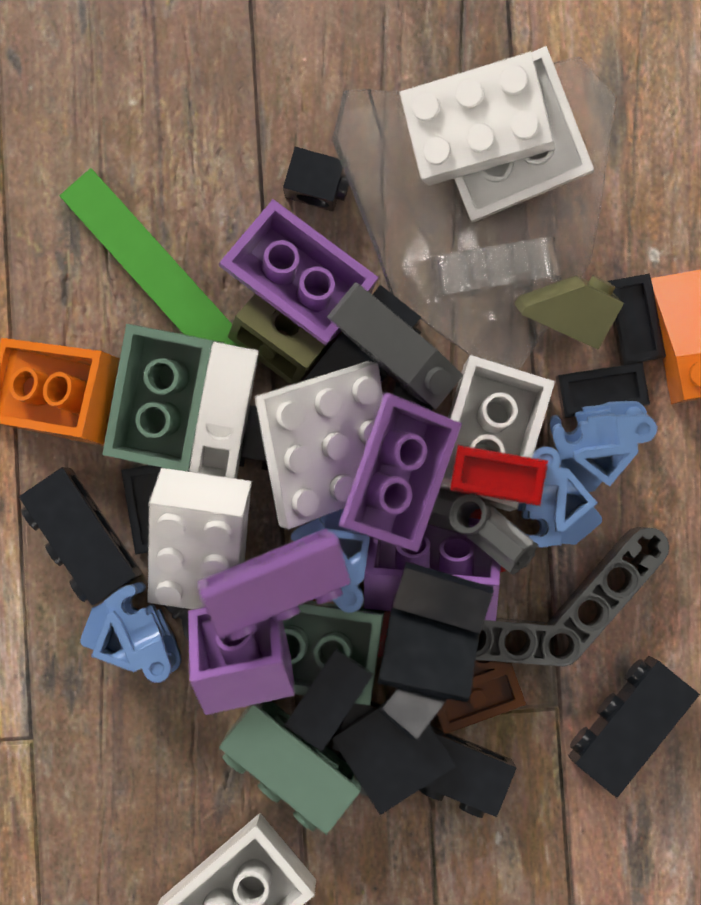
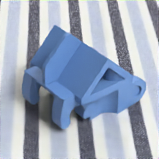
[550,401,657,492]
[518,446,602,547]
[291,509,370,613]
[80,582,182,682]

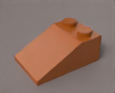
[651,270,701,404]
[0,338,120,446]

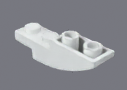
[189,342,259,479]

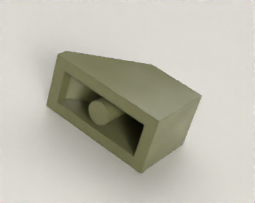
[514,275,624,350]

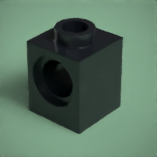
[283,146,351,212]

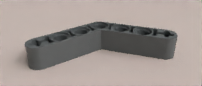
[476,527,669,667]

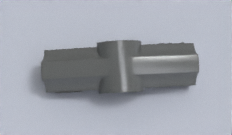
[427,488,538,575]

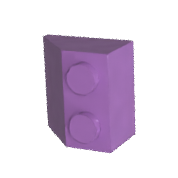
[188,607,295,715]

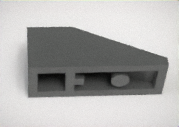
[327,282,463,410]

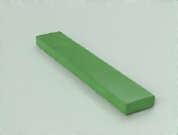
[59,168,259,363]

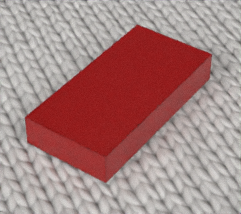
[450,445,548,506]

